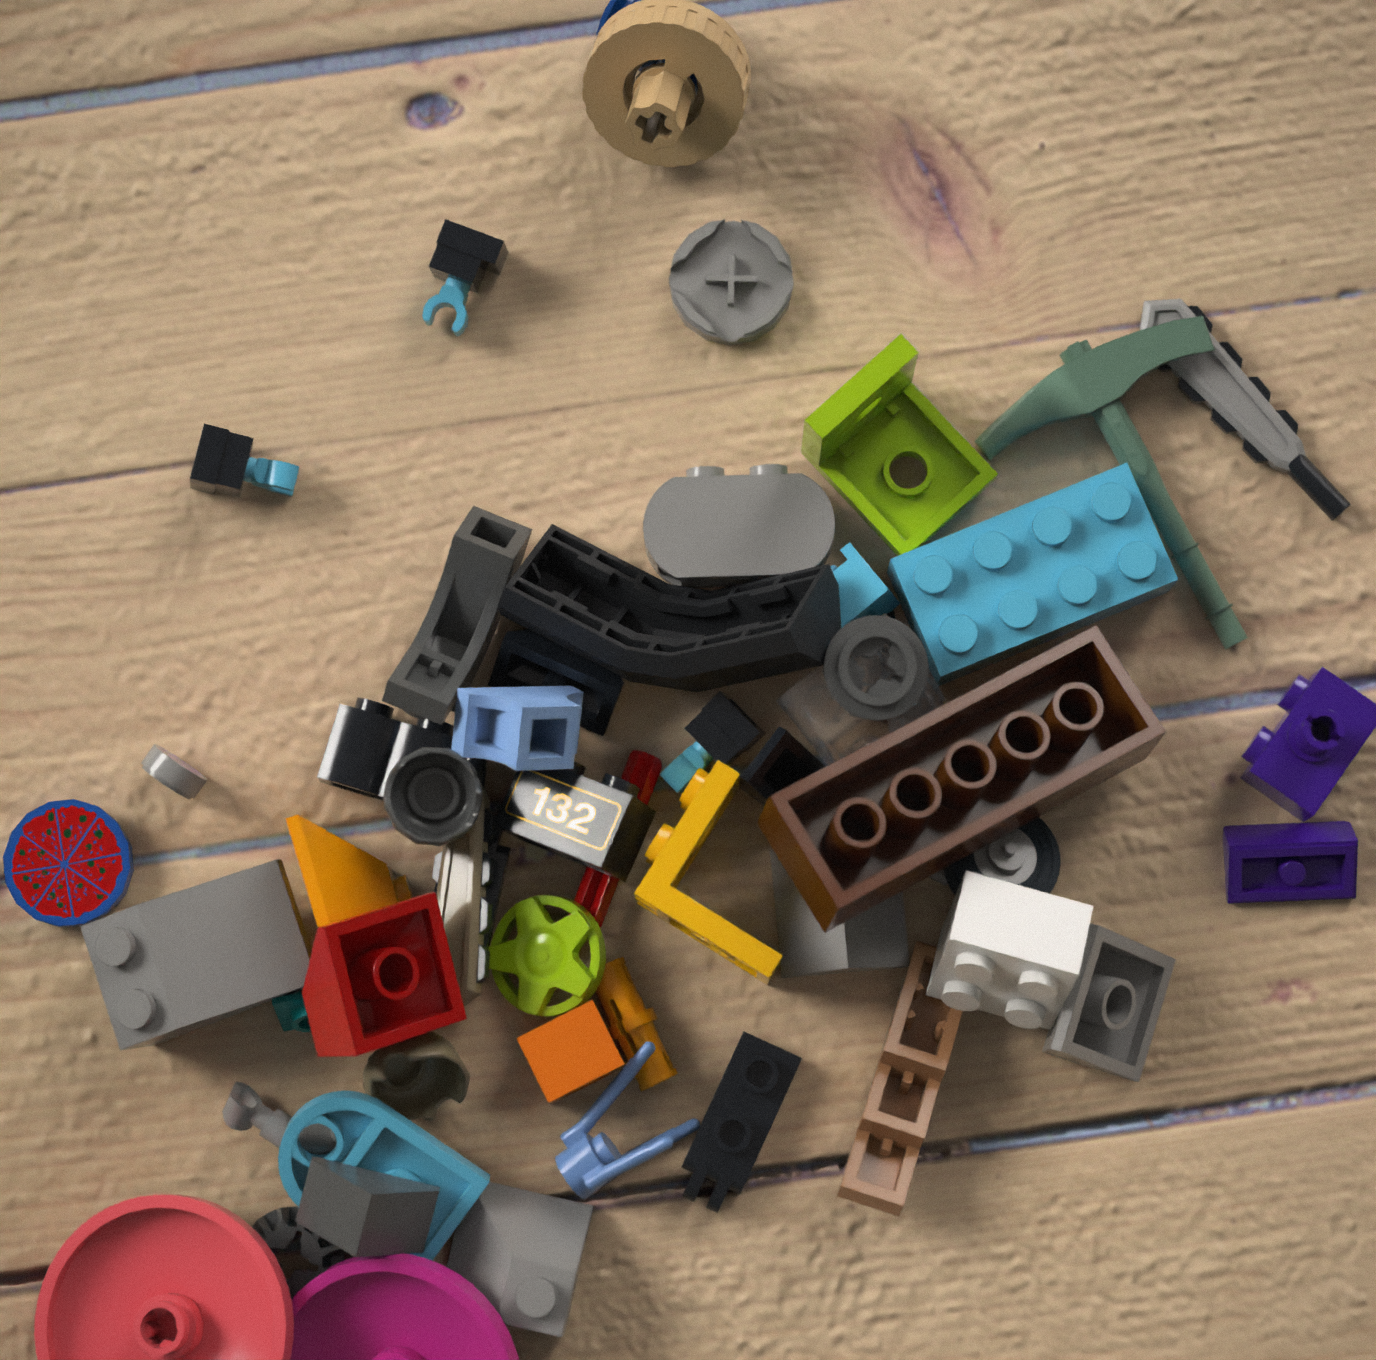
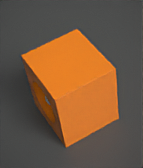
[516,1000,626,1104]

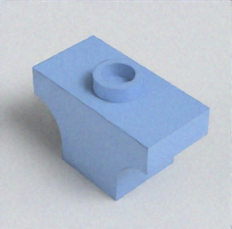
[451,686,584,771]

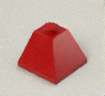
[302,892,467,1057]

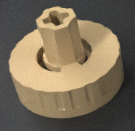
[582,0,751,167]

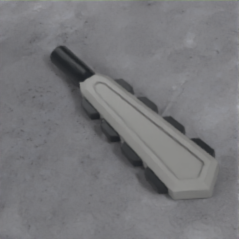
[1139,299,1351,521]

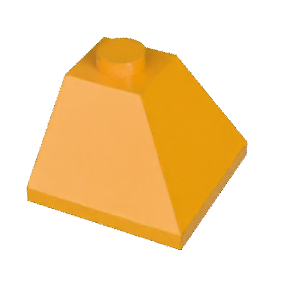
[285,815,413,927]

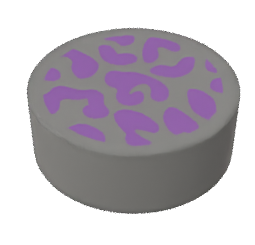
[141,744,207,799]

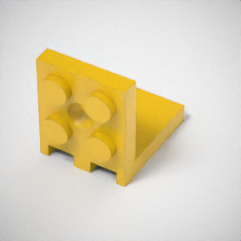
[634,760,783,985]

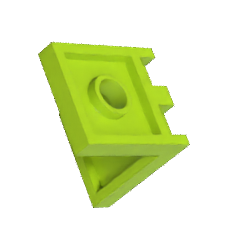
[801,334,998,556]

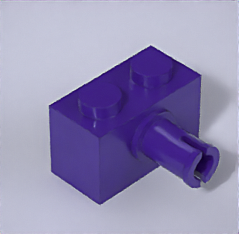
[1240,667,1376,822]

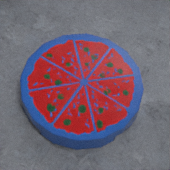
[3,799,134,928]

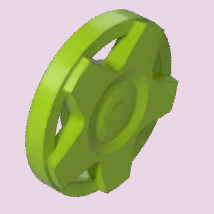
[488,895,606,1017]

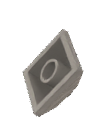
[446,1182,594,1337]

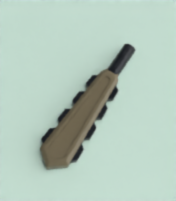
[432,758,497,1007]

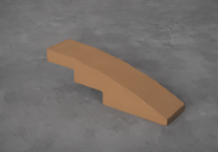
[837,941,963,1217]

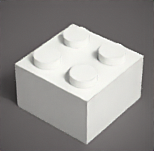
[926,870,1093,1030]

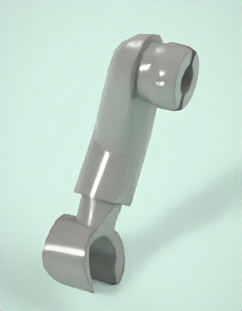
[223,1082,337,1155]

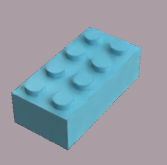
[887,463,1178,687]

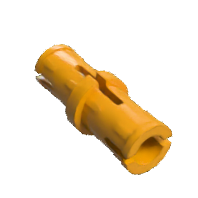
[595,957,679,1092]

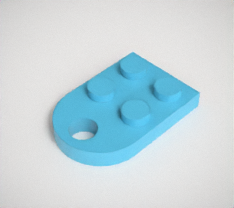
[278,1091,490,1261]

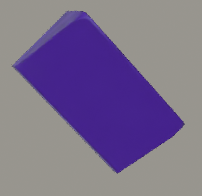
[1223,821,1358,904]

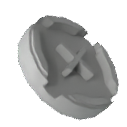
[669,220,794,345]

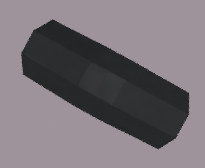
[497,524,841,692]

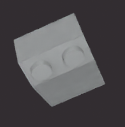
[80,859,312,1050]

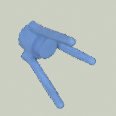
[555,1041,700,1199]

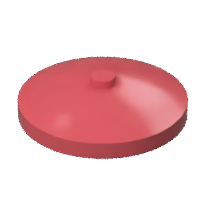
[34,1194,294,1360]

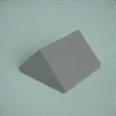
[770,850,909,978]
[1042,923,1176,1082]

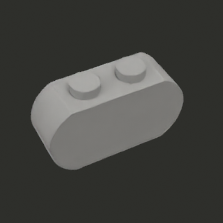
[643,464,835,588]

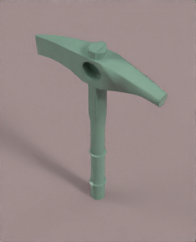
[974,316,1248,650]

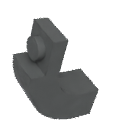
[382,506,532,725]

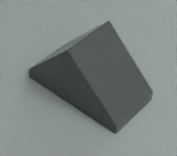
[295,1156,440,1257]

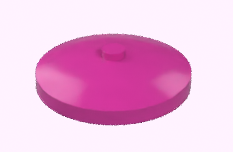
[290,1253,519,1360]

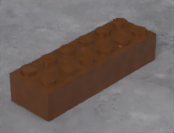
[757,625,1166,933]

